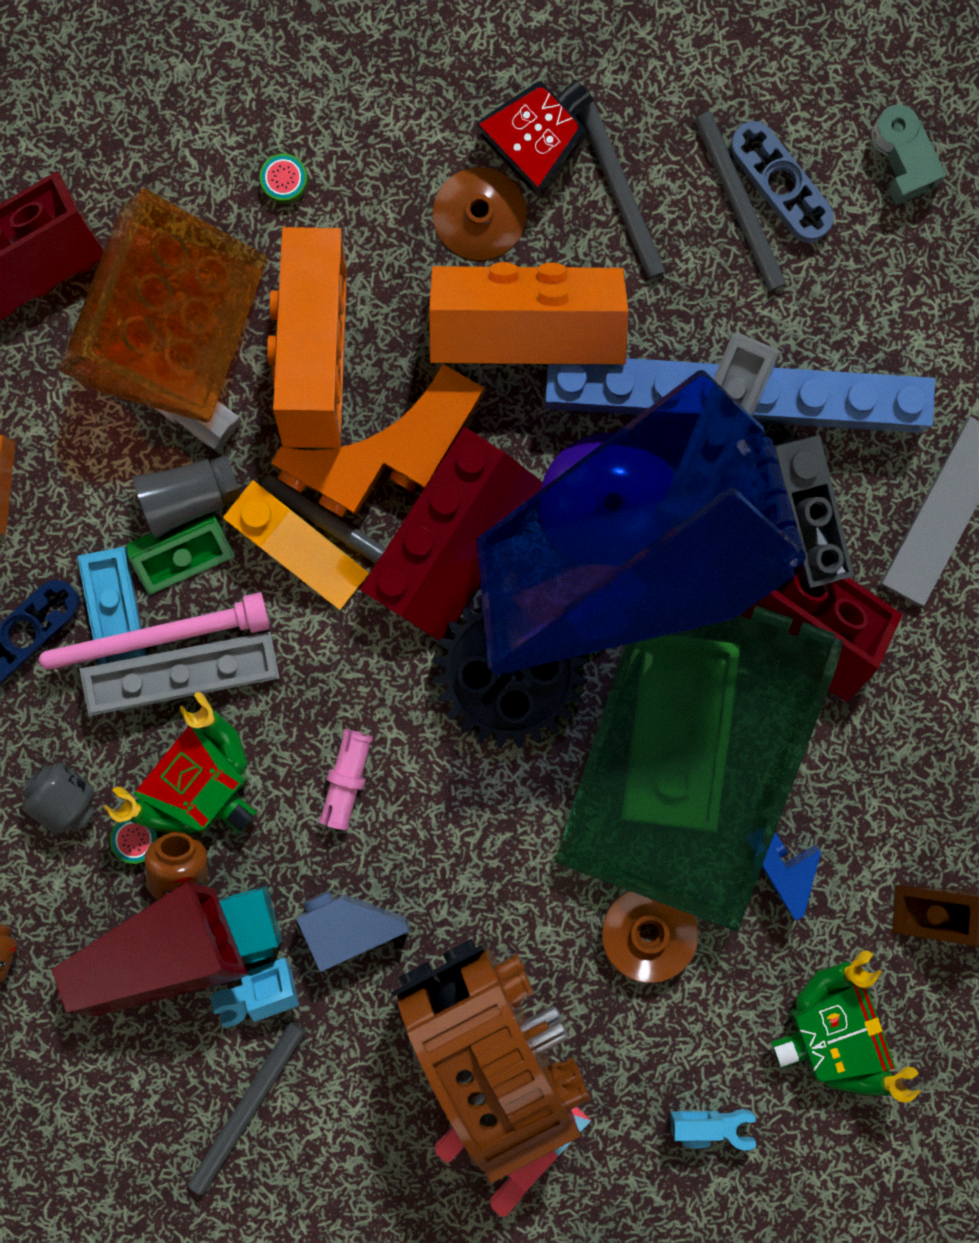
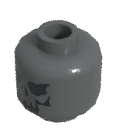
[20,763,95,835]

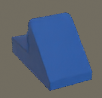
[742,823,821,921]

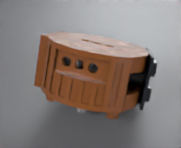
[391,939,591,1184]

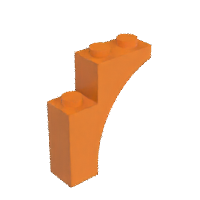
[271,364,484,517]

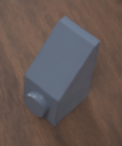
[296,891,410,972]

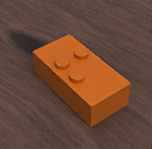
[267,227,347,448]
[429,262,628,364]

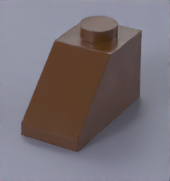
[893,885,979,946]

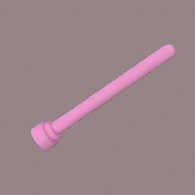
[39,592,270,670]

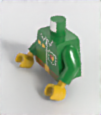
[771,950,921,1103]

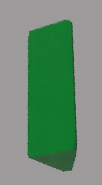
[127,512,235,595]

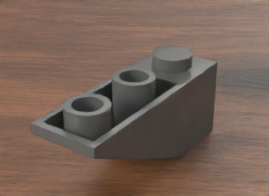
[759,435,854,588]

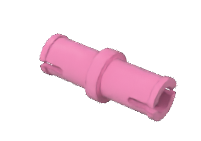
[319,729,373,830]

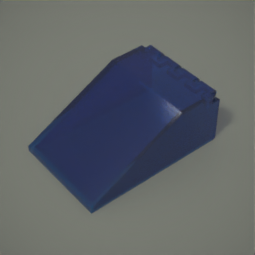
[477,370,806,675]

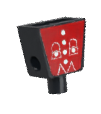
[476,79,594,199]

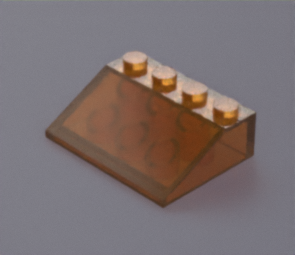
[58,187,268,423]

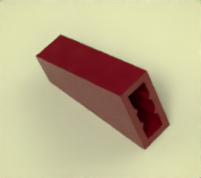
[51,882,248,1017]

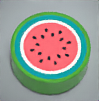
[259,153,308,204]
[110,820,160,864]

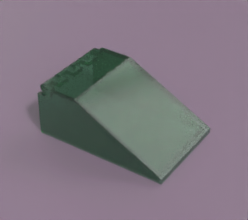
[555,574,844,932]

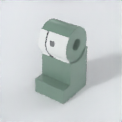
[871,104,947,206]

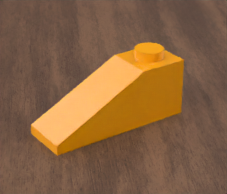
[223,480,370,610]

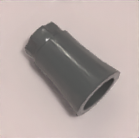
[132,455,241,539]

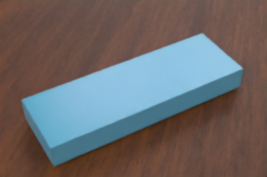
[77,547,147,665]

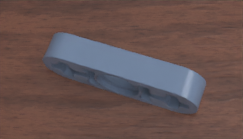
[730,121,834,243]

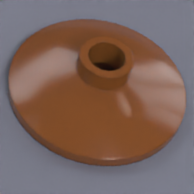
[433,167,527,261]
[602,886,698,983]

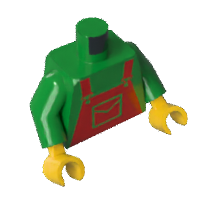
[103,692,257,835]

